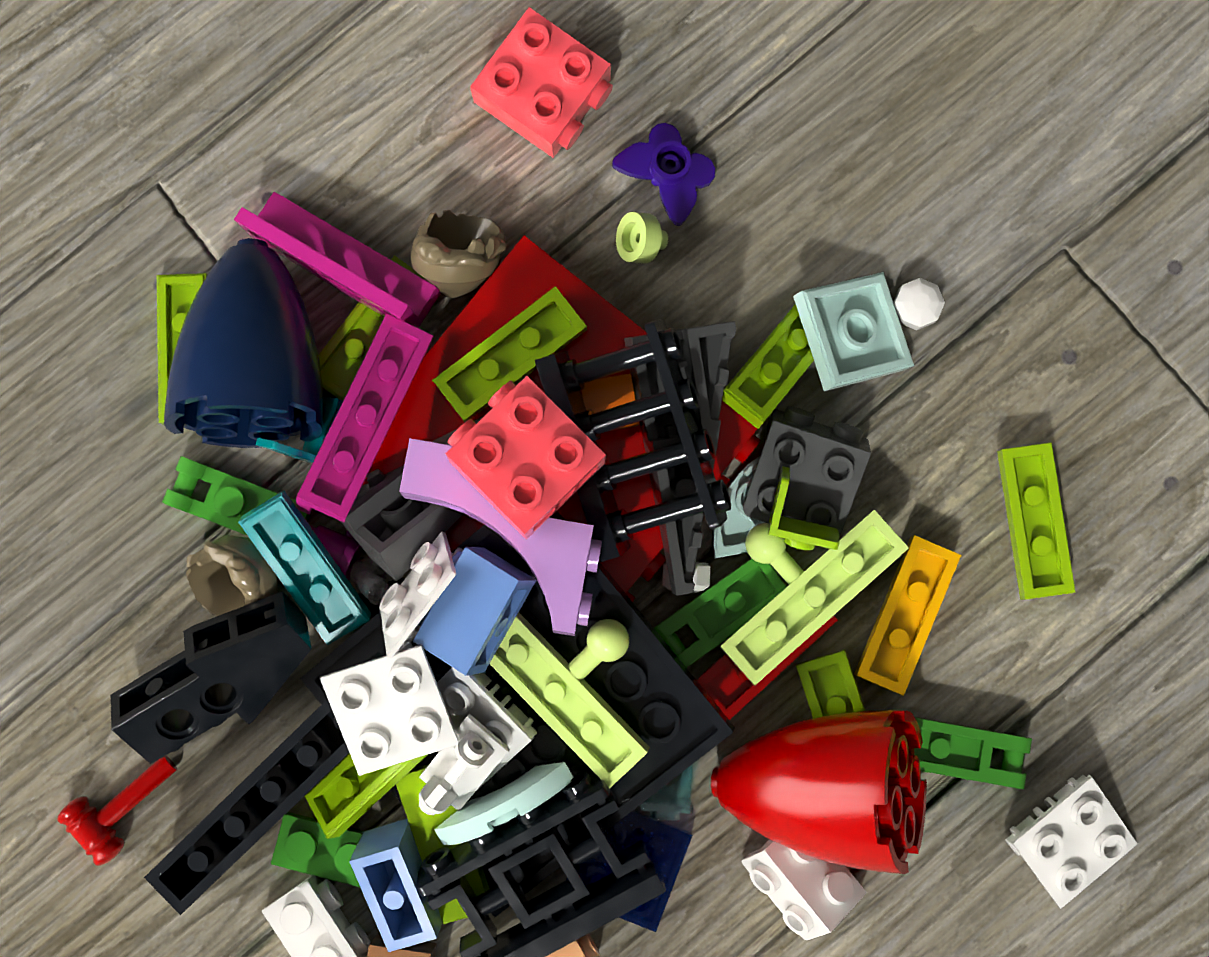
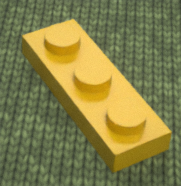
[854,535,961,696]

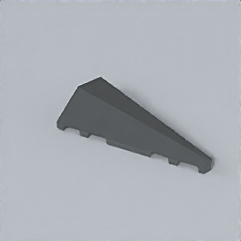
[624,321,736,596]
[340,417,482,581]

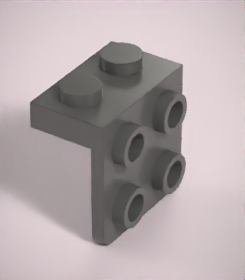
[743,406,871,538]

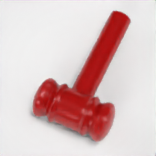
[57,755,178,866]

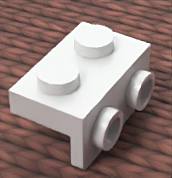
[742,839,867,940]

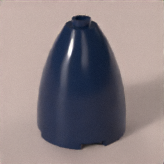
[164,238,323,448]

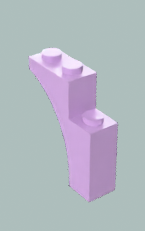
[399,438,602,636]

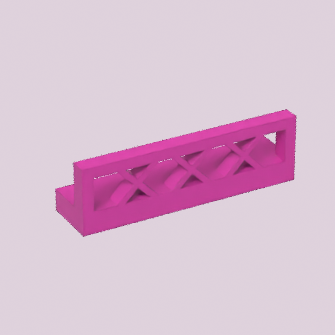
[234,192,441,328]
[296,313,434,523]

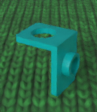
[256,396,343,463]

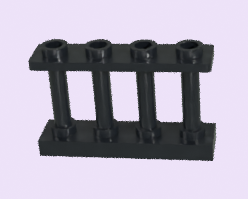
[534,319,731,562]

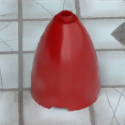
[711,710,927,874]

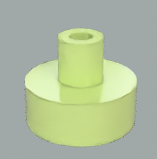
[616,212,668,263]

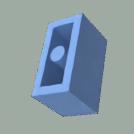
[413,547,536,676]
[349,819,442,952]

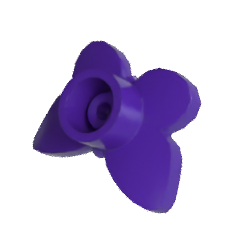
[612,123,715,226]

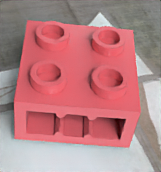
[470,7,613,158]
[445,376,606,540]

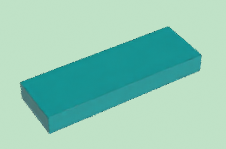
[238,490,372,645]

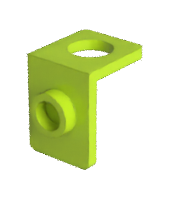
[768,466,840,550]

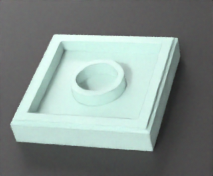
[793,272,914,391]

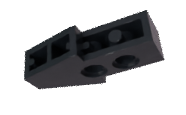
[110,591,312,764]

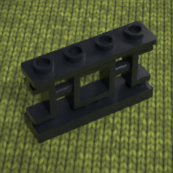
[416,771,666,957]

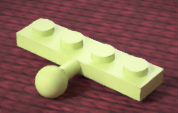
[720,510,909,685]
[490,612,650,788]

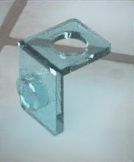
[640,764,693,820]

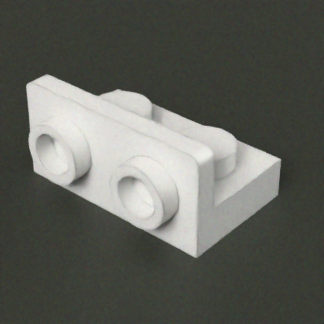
[262,875,371,957]

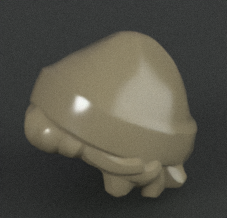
[411,210,507,298]
[186,535,279,616]

